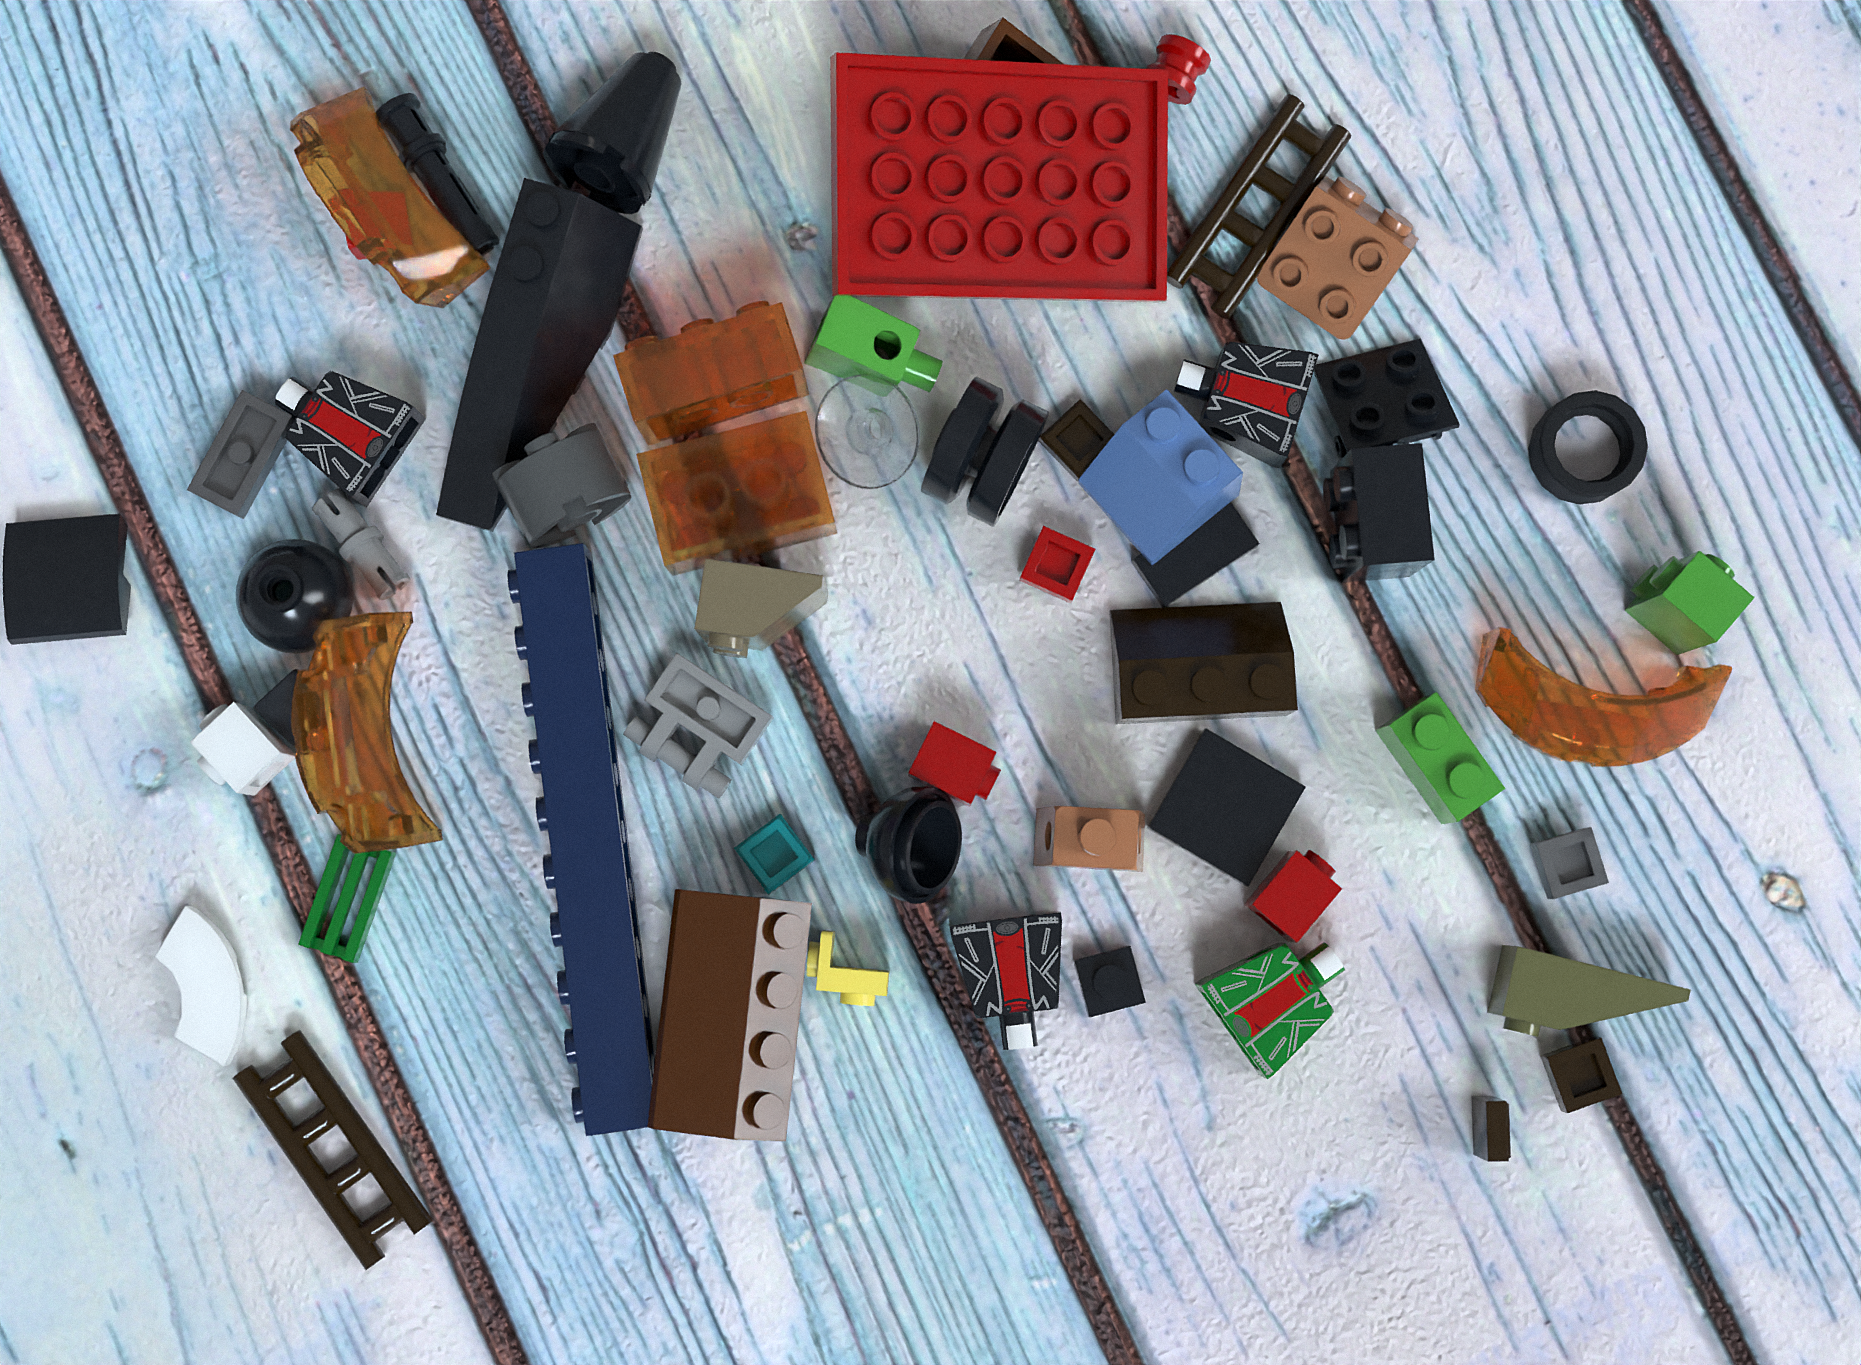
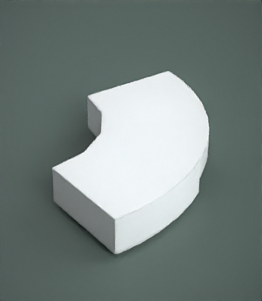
[155,906,247,1066]

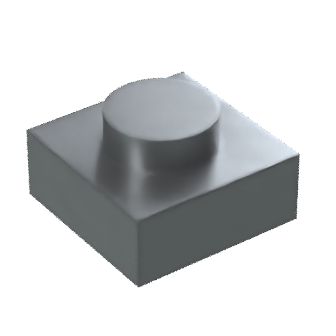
[1530,827,1609,899]

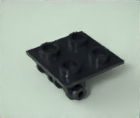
[1314,338,1460,458]

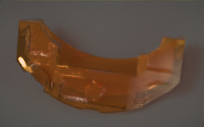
[290,86,491,308]
[291,612,443,854]
[1475,627,1732,767]

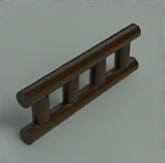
[1167,94,1352,319]
[232,1030,434,1270]

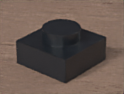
[1073,945,1146,1018]

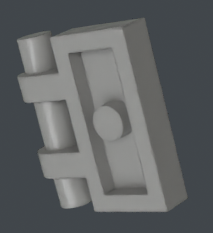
[623,652,774,799]

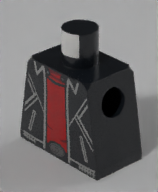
[1173,342,1319,468]
[275,371,426,508]
[949,912,1062,1050]

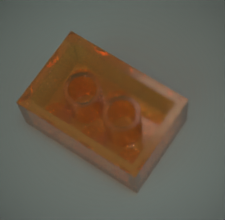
[613,301,809,446]
[636,411,838,576]

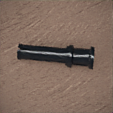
[372,93,500,260]

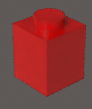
[908,721,1001,807]
[1244,850,1342,943]

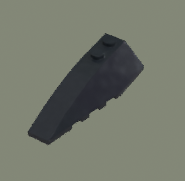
[436,178,643,532]

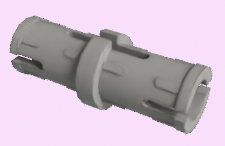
[312,488,410,600]

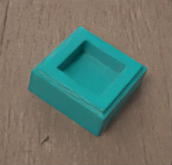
[734,814,815,895]

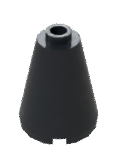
[543,52,682,214]

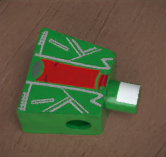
[1194,942,1345,1079]

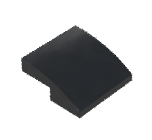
[3,513,131,645]

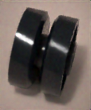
[921,376,1049,527]

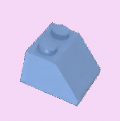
[1078,389,1243,565]

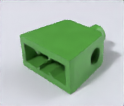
[804,295,943,395]

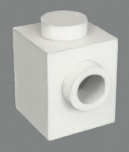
[190,702,297,796]

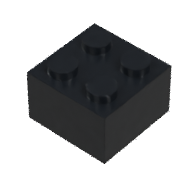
[1323,443,1435,583]

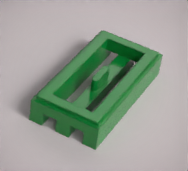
[298,834,396,963]

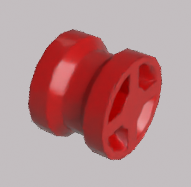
[1146,34,1211,105]

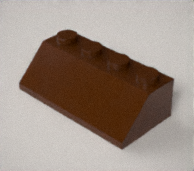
[647,889,812,1141]

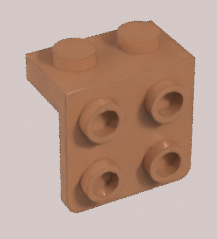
[1257,176,1419,340]

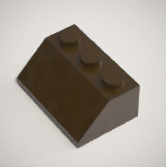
[1109,602,1298,724]

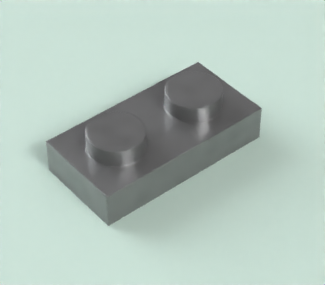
[187,390,295,519]

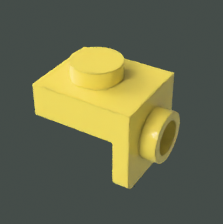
[806,930,890,1006]

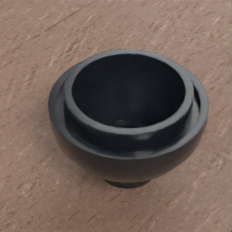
[235,539,354,654]
[855,786,962,904]

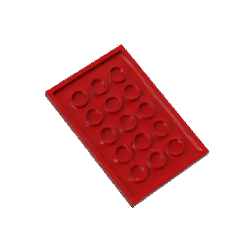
[830,52,1168,303]

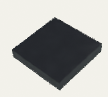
[1147,728,1306,887]

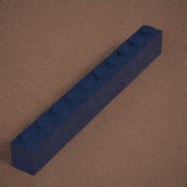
[507,543,656,1136]

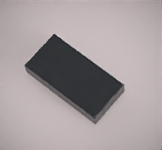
[1131,502,1260,608]

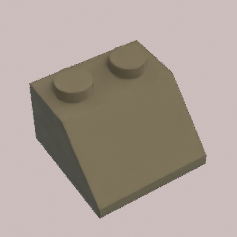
[694,559,828,658]

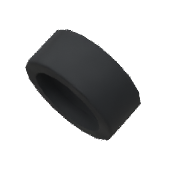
[1528,390,1648,505]

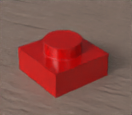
[1019,526,1096,604]

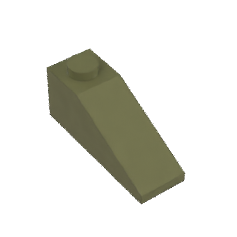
[1487,945,1691,1037]

